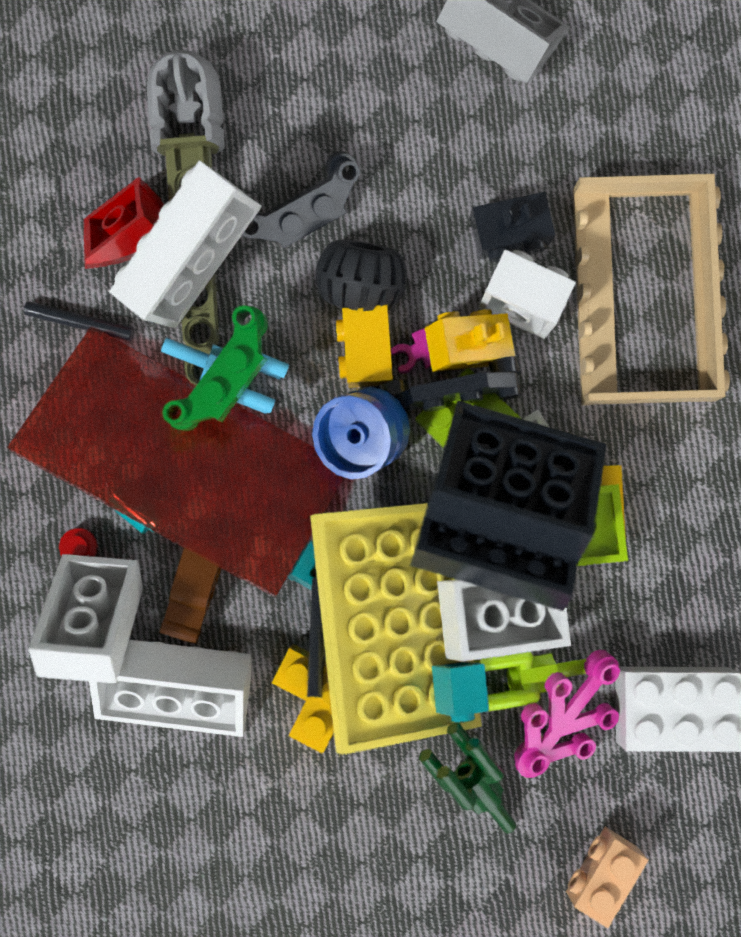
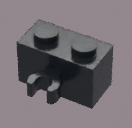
[469,192,556,262]

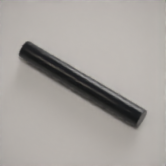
[23,301,135,342]
[307,578,325,697]

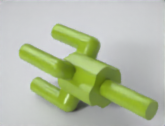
[474,652,587,712]

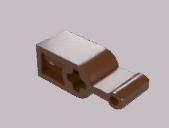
[159,539,228,644]

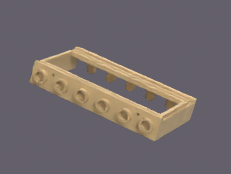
[573,174,730,405]

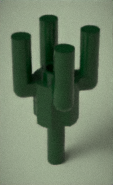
[418,722,517,834]

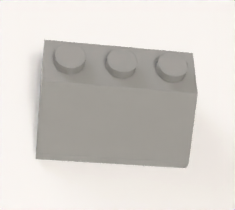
[436,0,570,83]

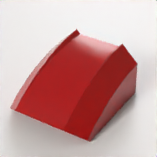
[84,177,164,269]

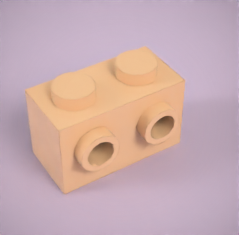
[566,826,649,928]

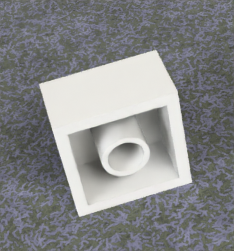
[478,250,576,339]

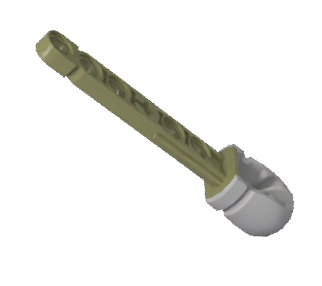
[147,50,225,386]

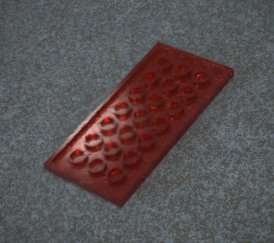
[7,326,344,598]

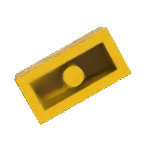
[336,305,393,388]

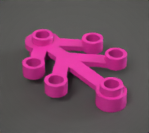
[514,650,620,778]

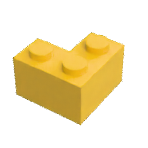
[272,644,334,754]

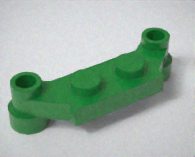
[163,305,268,431]

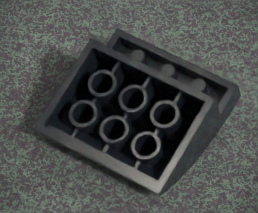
[410,401,607,611]

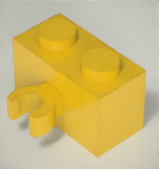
[425,309,515,372]

